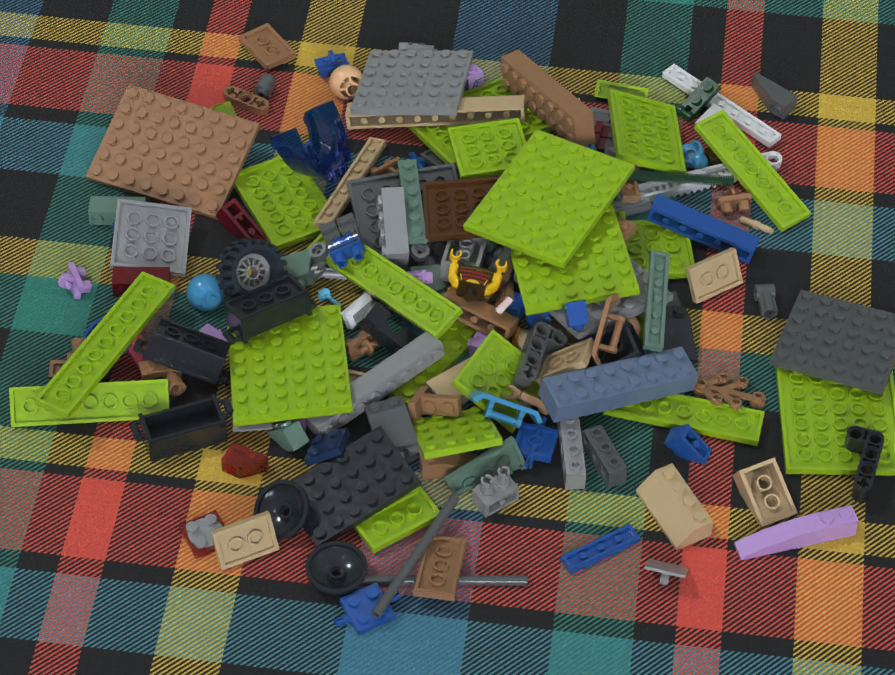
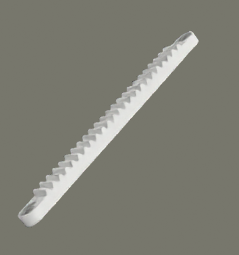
[612,151,782,208]

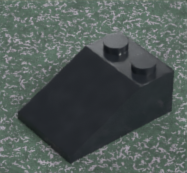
[643,306,697,362]
[586,320,646,368]

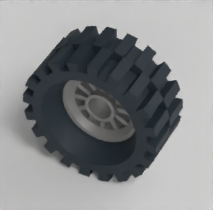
[215,238,288,299]

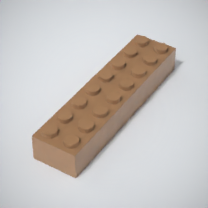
[500,50,595,146]

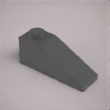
[751,72,798,119]

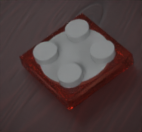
[179,510,225,559]

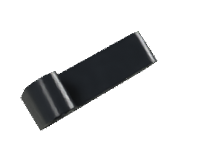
[844,426,884,503]

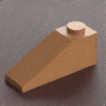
[419,450,478,481]

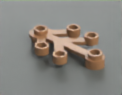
[692,372,766,410]

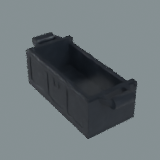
[222,274,317,344]
[133,316,231,385]
[130,394,234,462]

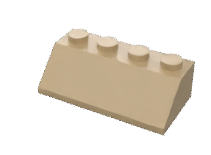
[636,463,713,551]

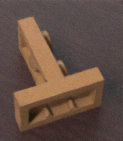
[408,386,462,421]

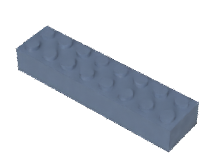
[538,347,699,423]

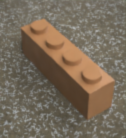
[443,286,519,341]

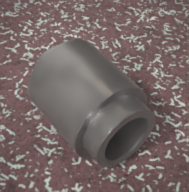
[254,74,276,99]

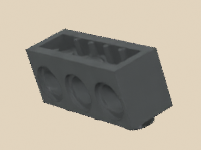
[582,424,627,489]

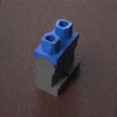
[319,212,366,268]

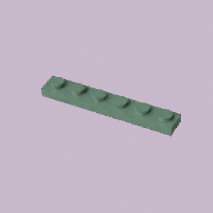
[398,159,427,245]
[642,250,670,352]

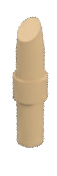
[739,216,774,234]

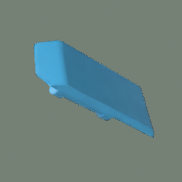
[468,390,543,429]

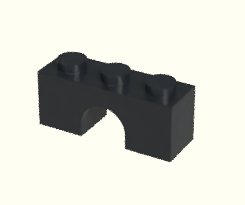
[357,302,418,355]

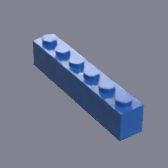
[647,194,760,264]

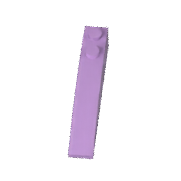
[734,505,859,561]

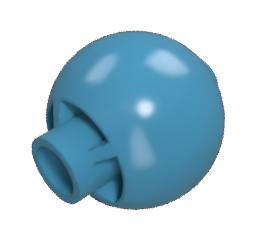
[186,273,224,311]

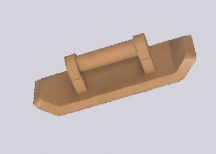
[592,294,626,366]

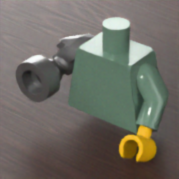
[280,242,328,289]
[409,244,450,294]

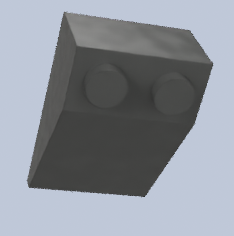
[364,395,418,450]

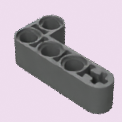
[513,322,567,390]

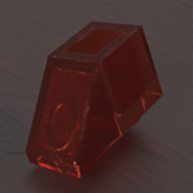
[221,442,269,479]

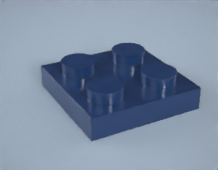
[304,427,350,467]

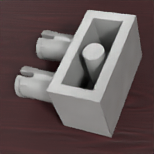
[472,466,520,518]

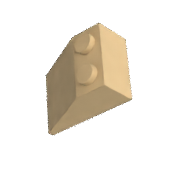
[733,457,798,527]

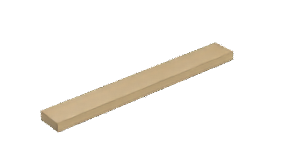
[313,137,387,228]

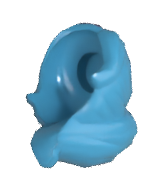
[682,140,709,170]

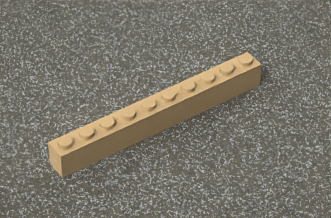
[345,95,526,129]

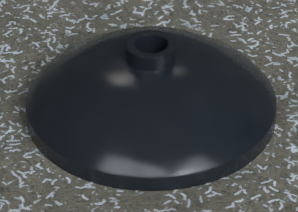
[254,479,310,540]
[305,541,368,595]

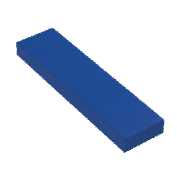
[560,524,641,575]

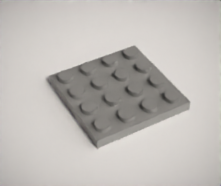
[110,199,192,277]

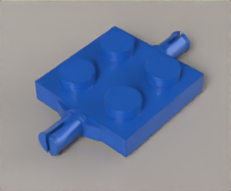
[515,416,559,469]
[334,582,401,635]

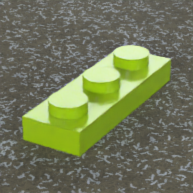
[594,79,650,99]

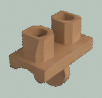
[370,157,401,177]
[715,186,752,216]
[345,330,380,361]

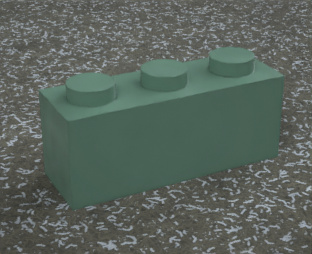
[88,196,146,225]

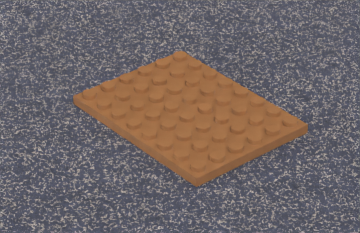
[85,84,260,220]

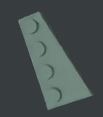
[444,436,527,495]

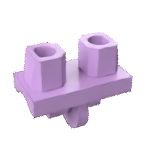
[58,262,92,299]

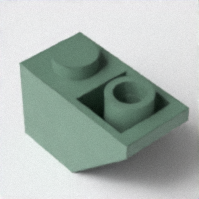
[266,420,309,452]

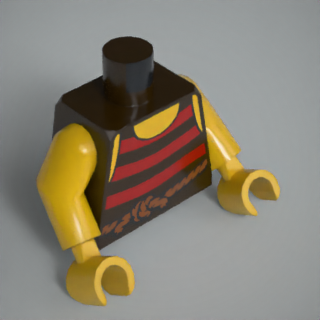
[448,249,507,302]

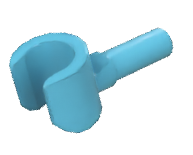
[317,288,342,307]

